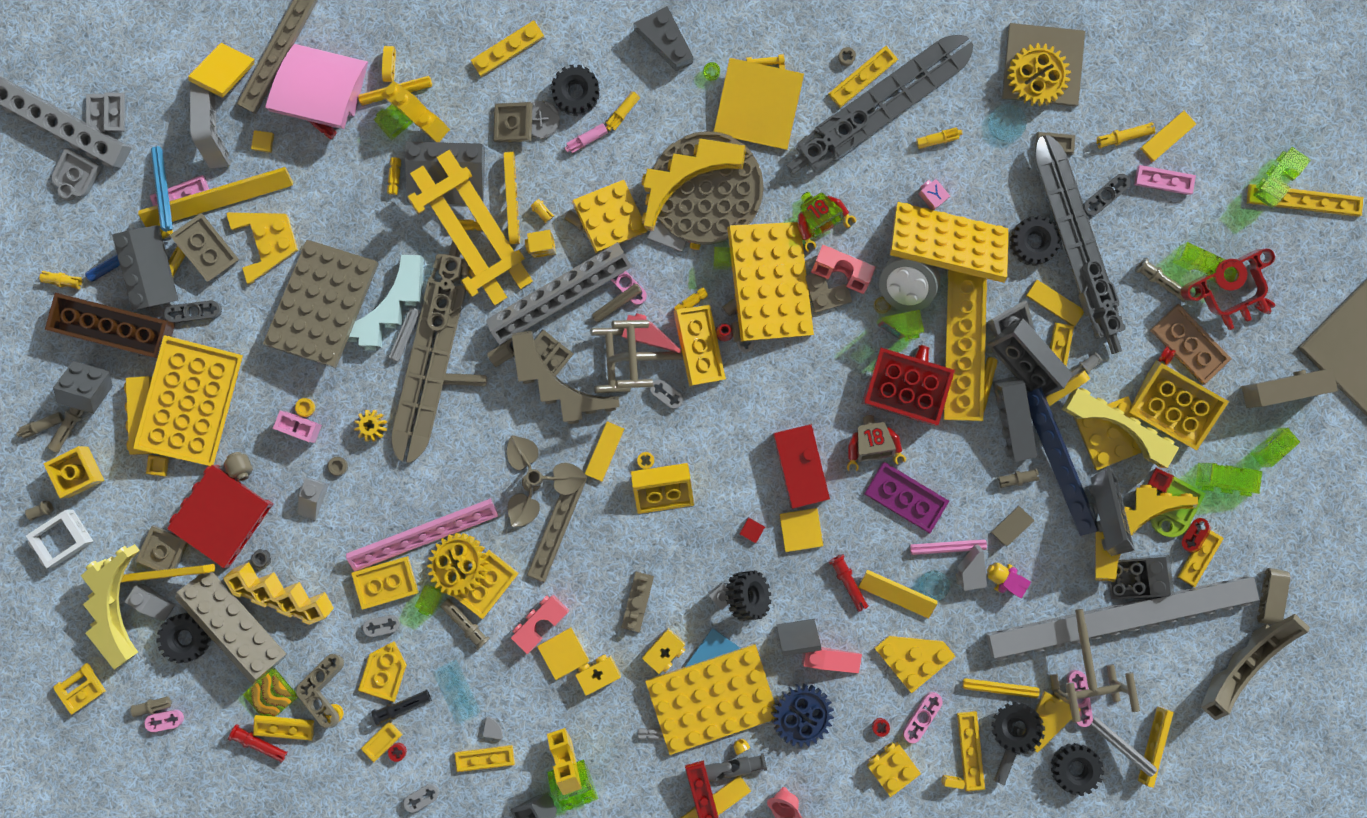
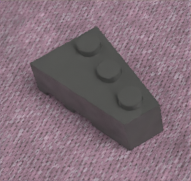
[633,6,693,71]

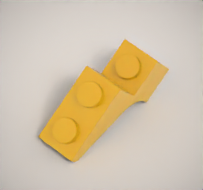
[381,80,450,142]

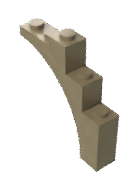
[512,331,620,424]
[1201,614,1310,721]

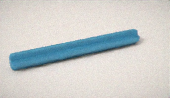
[151,146,173,232]

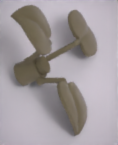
[507,435,587,527]

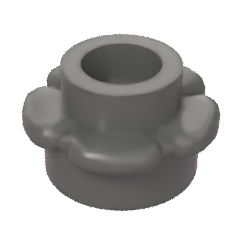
[252,549,271,568]

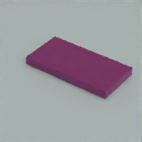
[864,461,949,534]

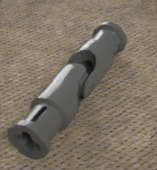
[705,753,767,782]

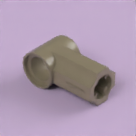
[487,338,515,367]

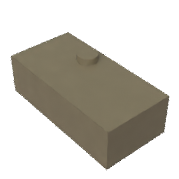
[1241,368,1338,408]

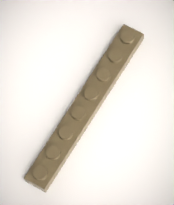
[237,0,318,114]

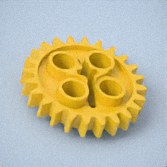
[1007,43,1071,106]
[427,533,489,596]

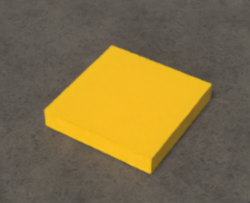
[779,508,823,552]
[537,627,590,680]

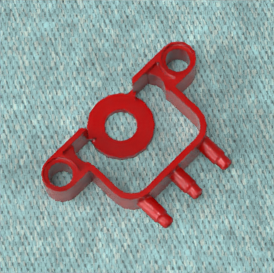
[1181,248,1275,330]

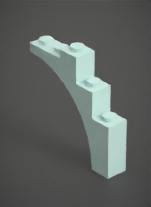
[347,255,424,351]

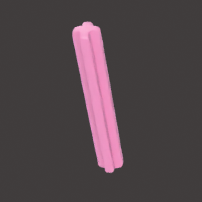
[910,540,987,555]

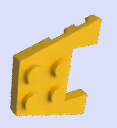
[226,212,298,284]

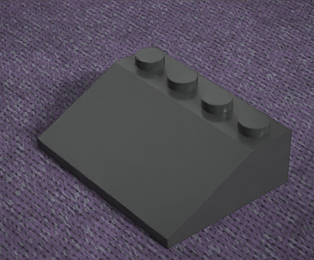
[405,141,485,204]

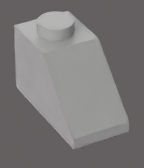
[297,478,329,520]
[956,544,987,591]
[125,584,175,621]

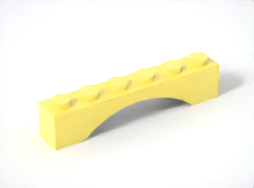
[1061,388,1179,468]

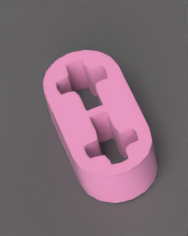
[145,710,184,732]

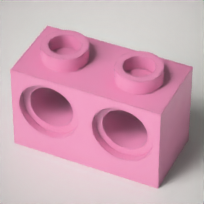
[273,411,322,443]

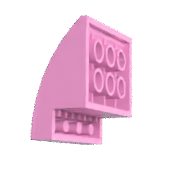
[265,44,368,129]

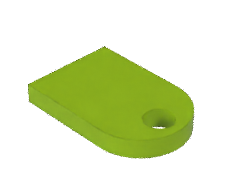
[1150,477,1206,537]

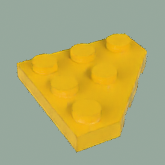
[874,635,956,693]

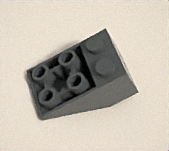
[1109,554,1174,599]

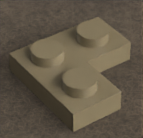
[806,274,852,313]

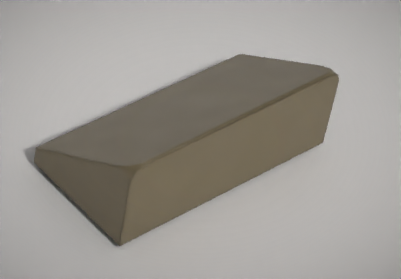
[991,506,1035,547]

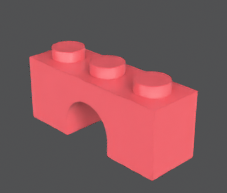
[811,245,875,294]
[511,595,570,654]

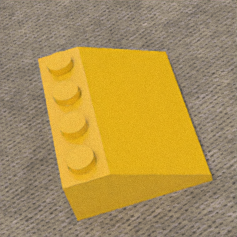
[1129,360,1229,451]

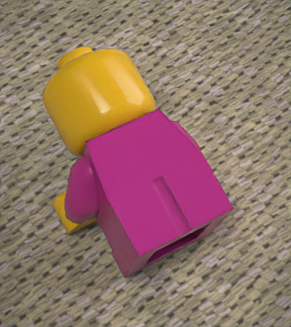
[987,562,1031,599]

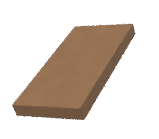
[1150,304,1232,385]

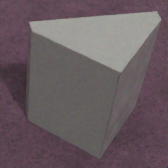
[986,300,1034,337]

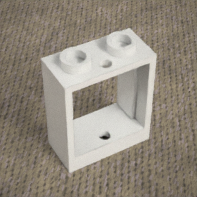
[26,510,93,568]

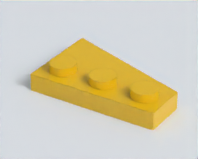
[1025,691,1081,753]

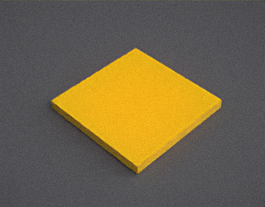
[714,58,804,150]

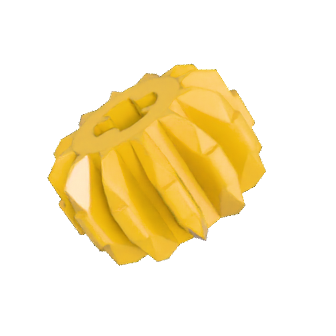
[354,410,387,442]

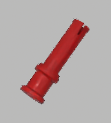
[828,554,869,612]
[228,724,288,763]

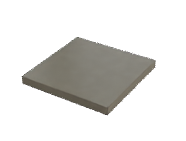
[1002,23,1085,107]

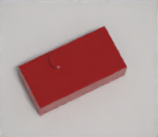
[773,424,830,508]

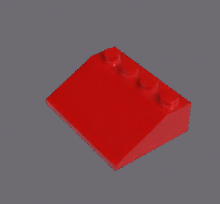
[861,347,955,426]

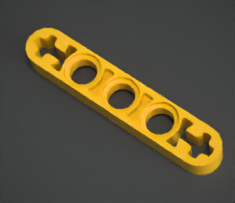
[504,152,520,245]

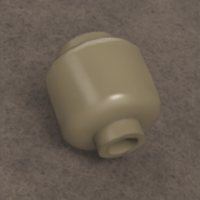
[224,452,253,482]

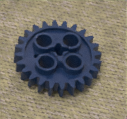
[771,683,834,748]

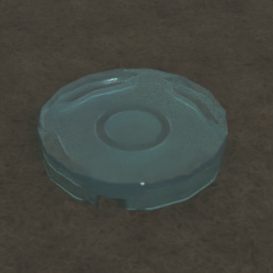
[988,104,1027,142]

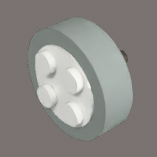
[879,256,940,312]

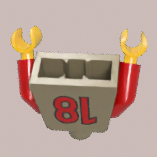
[847,415,906,471]

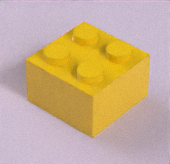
[43,446,105,498]

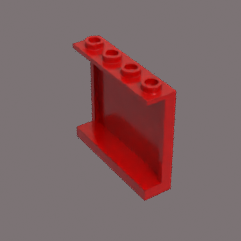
[167,465,274,568]

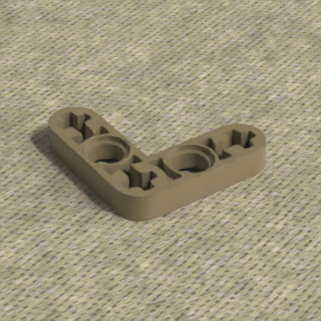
[296,654,344,728]

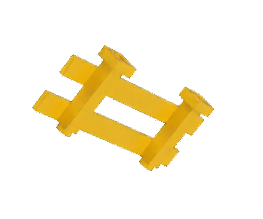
[407,150,533,306]

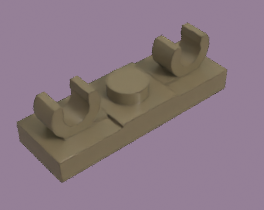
[621,571,654,632]

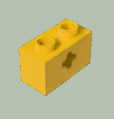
[642,628,686,674]
[575,654,621,696]

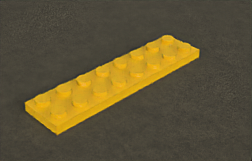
[944,269,987,421]

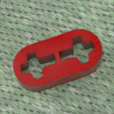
[1182,518,1211,553]

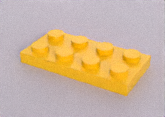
[673,305,726,386]

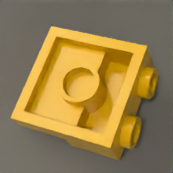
[867,742,921,797]

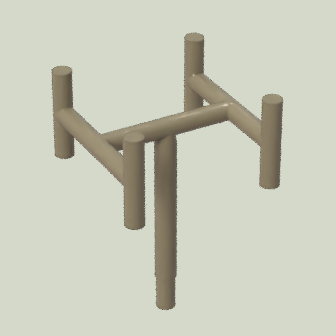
[590,320,683,393]
[1050,609,1140,722]

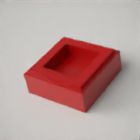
[1147,468,1175,493]
[739,517,765,543]

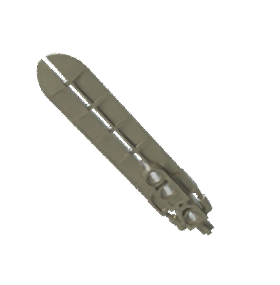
[392,240,470,462]

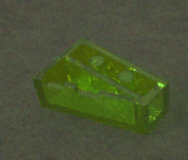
[1195,463,1262,497]

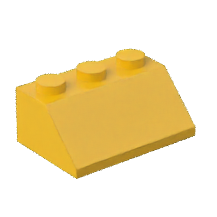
[631,463,694,514]

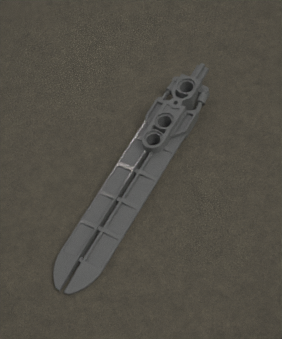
[786,35,974,174]
[1035,135,1125,354]

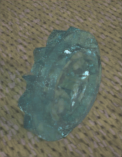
[918,570,950,601]

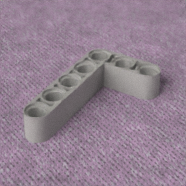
[190,69,231,169]

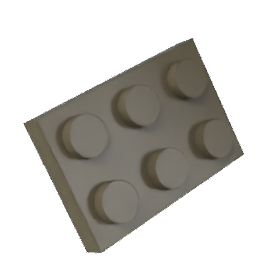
[170,213,239,282]

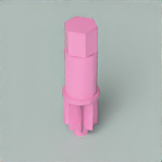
[565,123,608,153]

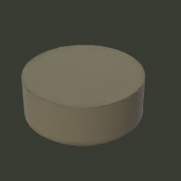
[327,457,348,476]

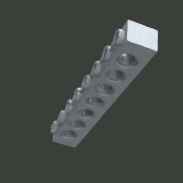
[0,76,132,169]
[486,242,632,345]

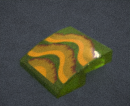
[243,667,299,717]

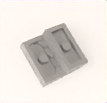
[86,92,125,133]

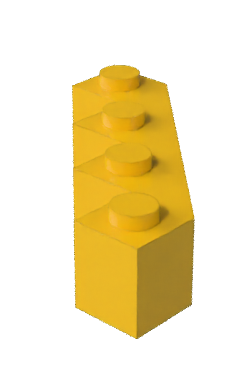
[223,562,334,625]

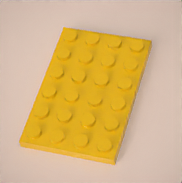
[890,202,1008,283]
[727,222,814,342]
[133,335,243,466]
[645,644,777,755]

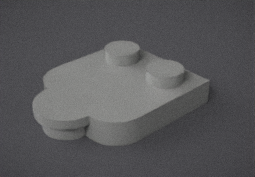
[52,148,102,201]

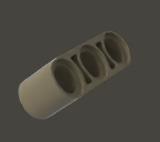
[1257,568,1290,625]

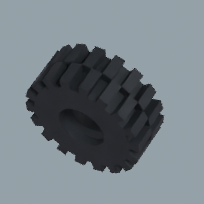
[551,65,600,116]
[1009,216,1061,266]
[725,570,772,621]
[156,613,211,664]
[991,702,1045,755]
[1051,743,1104,796]

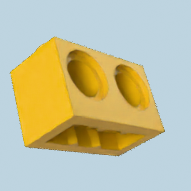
[525,230,556,258]

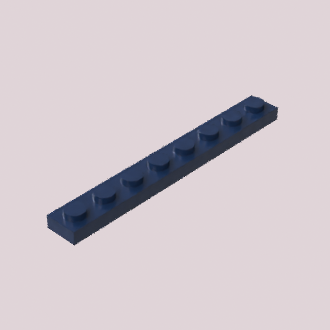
[1027,387,1099,536]

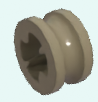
[838,47,856,66]

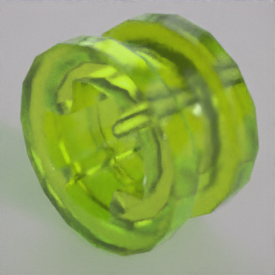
[703,62,720,81]

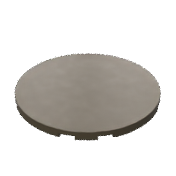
[653,131,764,245]

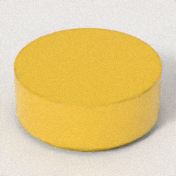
[295,398,315,417]

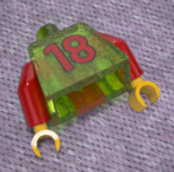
[798,192,856,252]

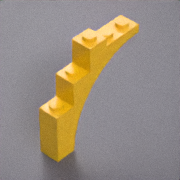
[641,138,746,231]
[1095,485,1198,582]

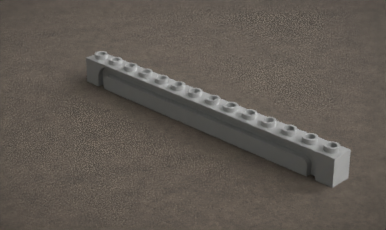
[985,576,1259,660]

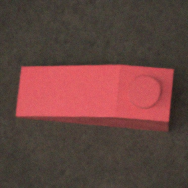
[622,313,681,353]
[802,647,862,673]

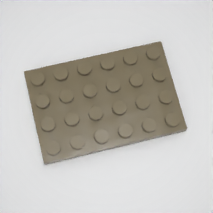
[263,240,379,368]

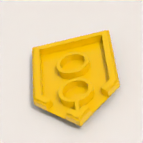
[358,641,407,702]

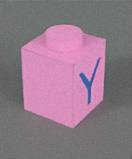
[919,179,950,211]

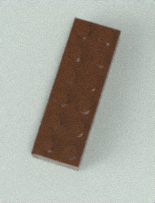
[45,292,175,358]

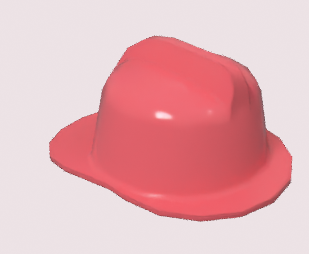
[767,787,802,818]

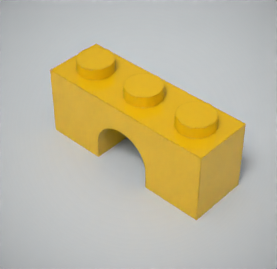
[547,728,582,795]

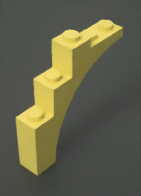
[80,544,140,670]

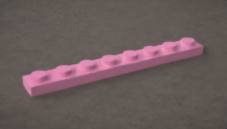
[346,498,498,572]

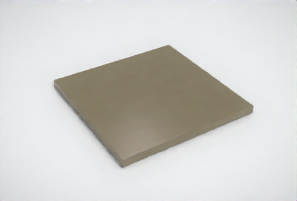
[1298,279,1367,416]

